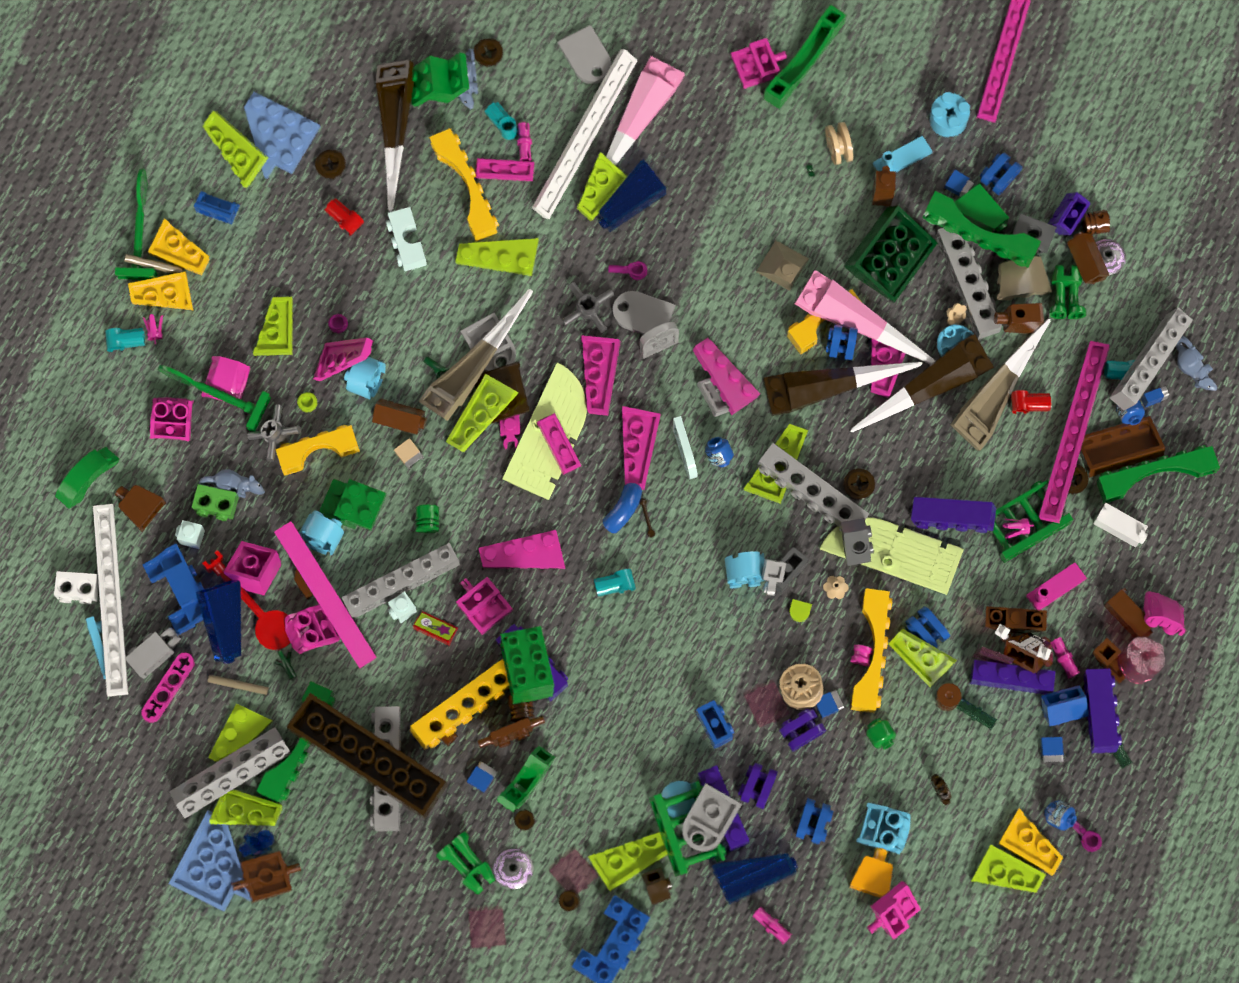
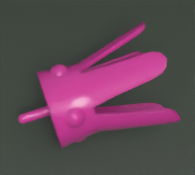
[143,314,163,345]
[1002,518,1034,538]

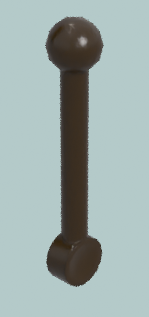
[639,498,655,538]

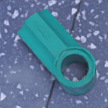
[485,102,517,140]
[105,328,145,352]
[1104,360,1135,380]
[594,569,636,597]

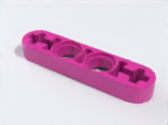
[142,653,194,723]

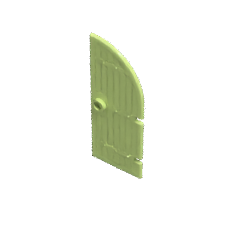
[503,362,587,500]
[820,517,964,595]

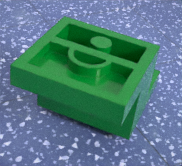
[411,52,469,106]
[319,478,387,531]

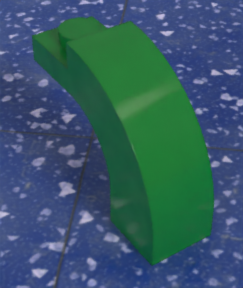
[55,447,120,509]
[497,746,555,812]

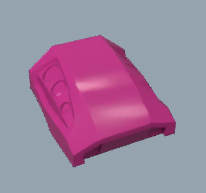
[201,356,250,401]
[150,397,194,441]
[1143,591,1186,636]
[285,605,340,654]

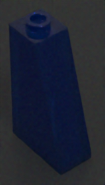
[598,159,666,232]
[196,580,241,664]
[711,853,798,905]

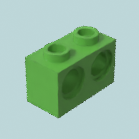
[192,484,239,521]

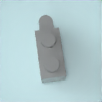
[126,627,181,679]

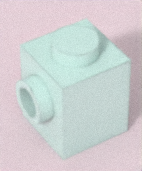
[175,520,205,549]
[388,591,417,623]

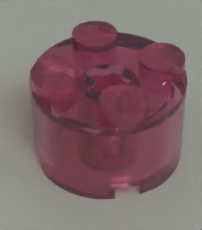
[1118,637,1165,684]

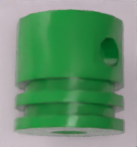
[416,504,439,533]

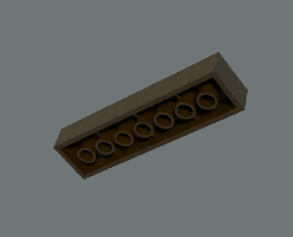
[287,693,448,819]

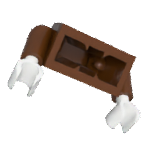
[995,624,1053,674]

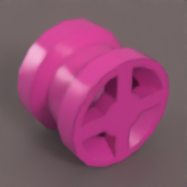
[850,645,873,666]

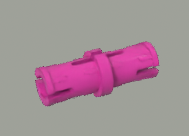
[517,122,532,162]
[1051,637,1080,679]
[752,907,792,944]

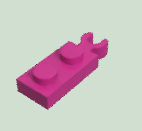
[500,415,520,450]

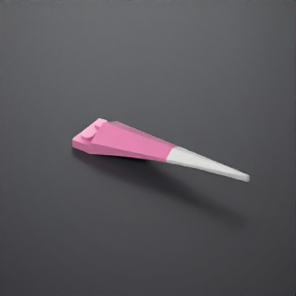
[606,56,685,166]
[795,270,935,365]

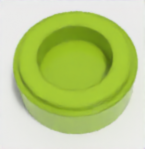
[297,392,318,412]

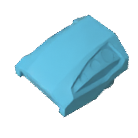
[857,803,910,854]

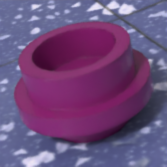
[328,314,348,333]

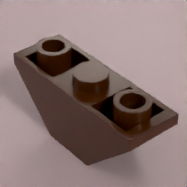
[985,606,1047,634]

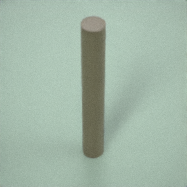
[124,254,183,274]
[208,675,269,695]

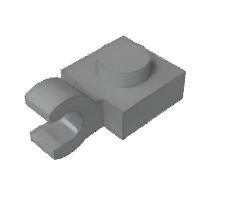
[761,559,786,596]

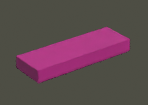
[476,158,534,181]
[536,413,581,475]

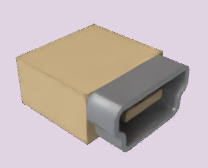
[394,438,424,469]

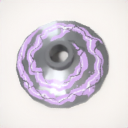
[1096,239,1126,275]
[493,848,533,889]

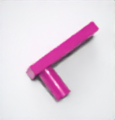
[1026,563,1087,610]

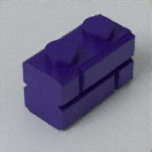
[1048,192,1091,236]

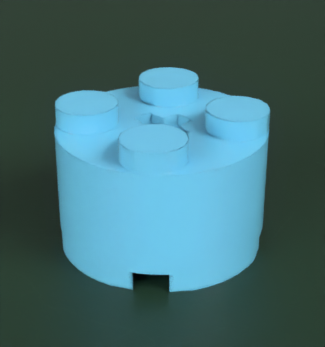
[929,92,970,137]
[344,357,386,399]
[299,510,344,555]
[724,552,766,589]

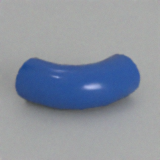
[602,483,642,534]

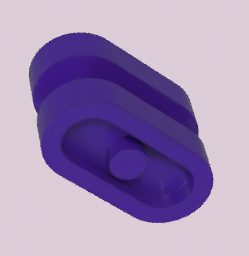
[779,708,827,752]
[738,763,778,809]

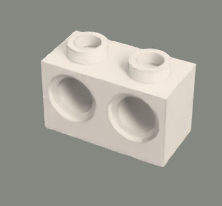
[54,572,99,604]

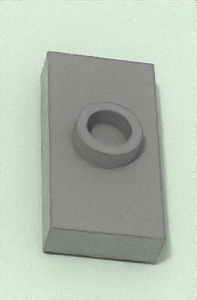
[697,377,729,417]

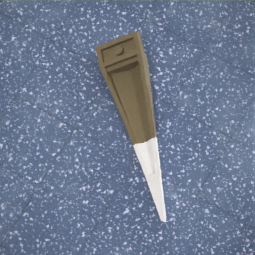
[419,289,533,421]
[950,319,1050,451]

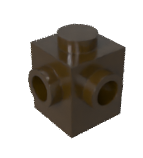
[641,867,673,905]

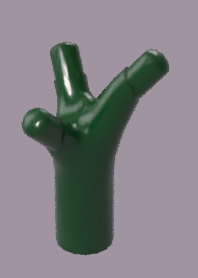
[424,356,449,379]
[275,649,296,680]

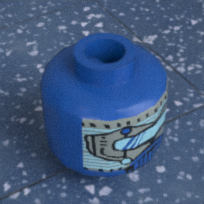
[1116,400,1145,425]
[705,437,734,467]
[1044,800,1077,831]

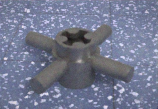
[562,282,614,333]
[247,404,301,462]

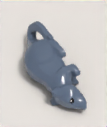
[458,49,478,110]
[1176,336,1217,391]
[199,469,265,498]

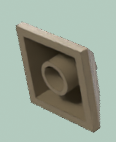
[756,241,809,291]

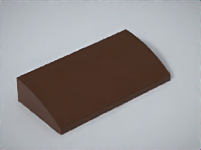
[1080,416,1165,478]

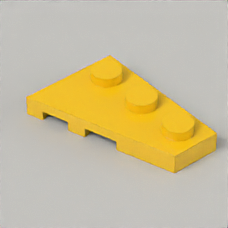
[148,218,210,276]
[128,272,194,310]
[998,808,1063,876]

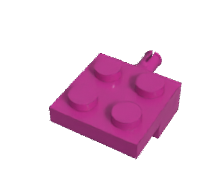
[731,38,787,89]
[456,577,513,635]
[866,881,921,940]

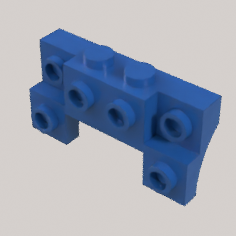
[142,544,212,635]
[572,895,650,983]

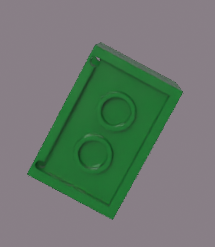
[500,626,554,705]

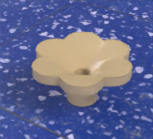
[947,303,966,325]
[823,576,849,599]

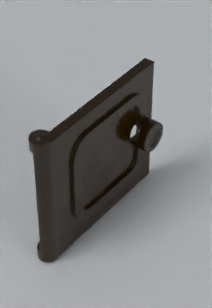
[475,361,530,424]

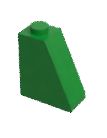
[955,183,1009,233]

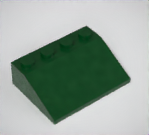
[844,205,938,303]

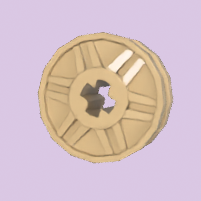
[825,122,853,165]
[780,664,823,710]

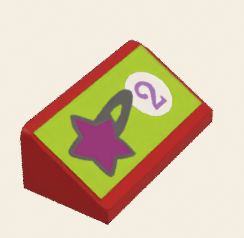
[412,611,458,646]

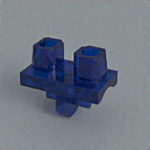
[238,830,275,857]

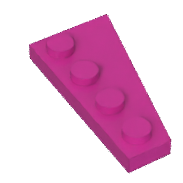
[581,335,621,416]
[313,337,373,381]
[693,338,760,415]
[622,406,661,490]
[479,530,565,569]

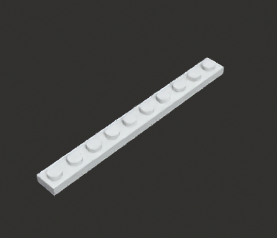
[532,49,637,219]
[93,504,128,696]

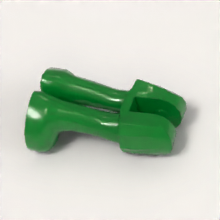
[1049,265,1086,319]
[436,831,496,895]

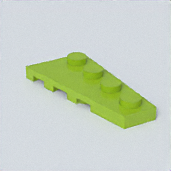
[203,111,269,188]
[456,238,539,276]
[446,374,518,452]
[744,424,808,504]
[588,832,668,892]

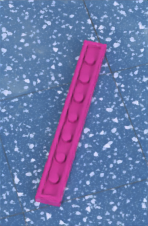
[977,0,1031,122]
[274,521,377,669]

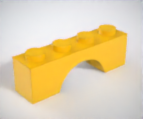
[787,289,861,355]
[275,425,360,476]

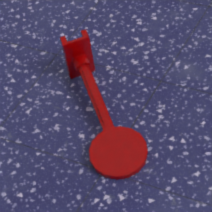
[202,550,290,650]

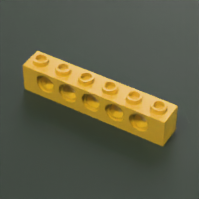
[410,659,509,750]

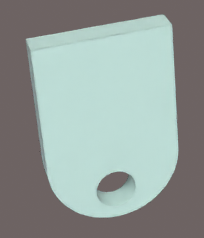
[673,416,697,480]

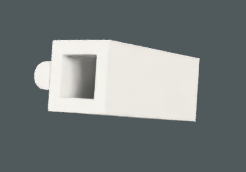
[1094,503,1148,547]

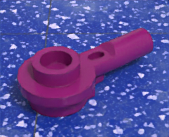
[609,261,648,280]
[1072,820,1102,852]

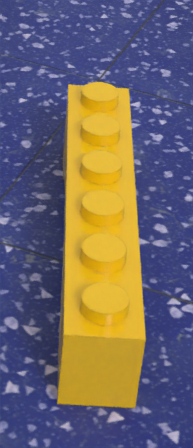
[429,128,499,242]
[851,588,893,713]

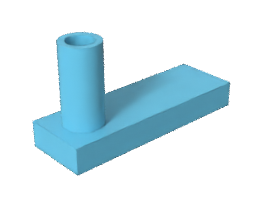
[873,136,932,172]
[86,616,106,679]

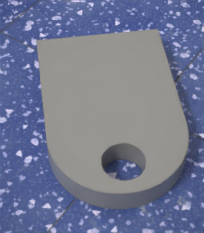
[558,25,611,84]
[613,291,676,335]
[460,313,516,372]
[640,322,679,359]
[682,784,742,851]

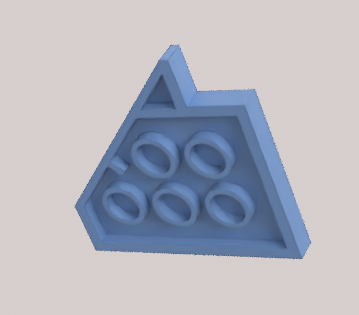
[244,92,320,179]
[169,810,251,912]

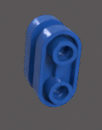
[980,152,1023,196]
[826,325,858,360]
[905,606,950,648]
[795,798,834,845]

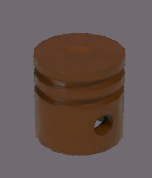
[1081,210,1110,235]
[935,683,961,711]
[508,695,535,722]

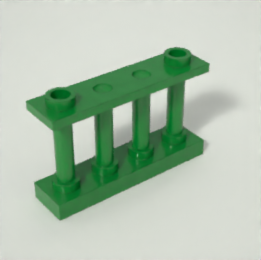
[992,480,1074,563]
[649,781,726,877]

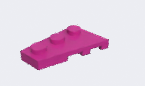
[871,339,906,398]

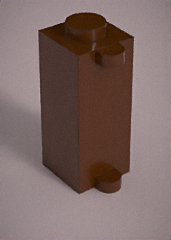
[872,166,896,206]
[1067,232,1110,284]
[372,398,427,435]
[1104,587,1153,642]

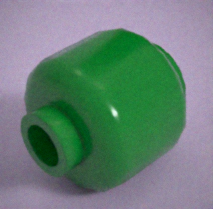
[866,718,896,750]

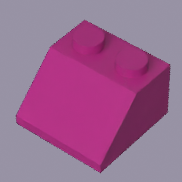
[224,541,282,595]

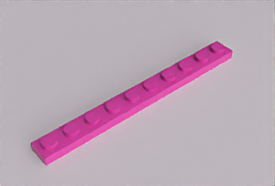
[1039,341,1110,523]

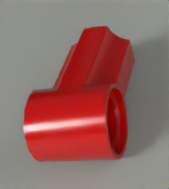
[324,198,364,236]
[1011,390,1051,414]

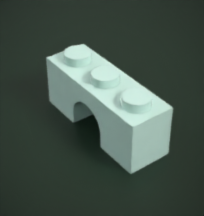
[386,207,427,271]

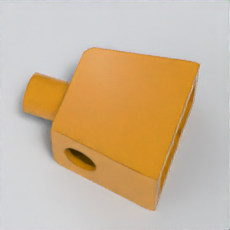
[849,848,893,898]

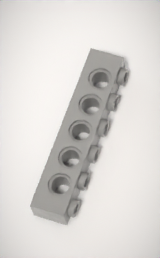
[936,228,1003,339]
[1110,307,1193,410]
[757,443,869,532]
[342,543,460,619]
[370,706,401,831]
[169,727,291,818]

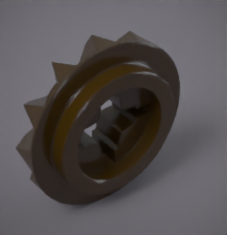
[473,38,504,68]
[315,150,346,179]
[1068,464,1089,495]
[843,468,875,500]
[931,774,952,805]

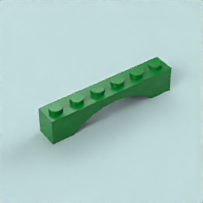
[764,4,846,110]
[922,191,1041,268]
[1096,445,1220,504]
[257,681,336,804]

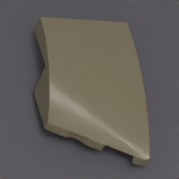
[997,256,1052,300]

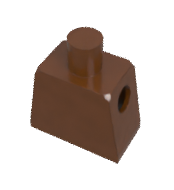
[994,303,1044,334]
[115,485,166,532]

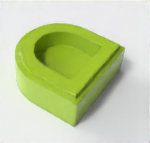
[789,599,812,622]

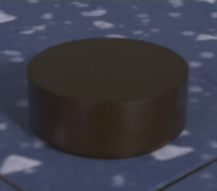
[514,810,535,831]
[559,890,580,911]

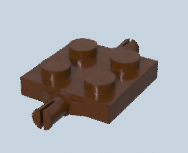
[477,715,545,748]
[231,851,301,903]

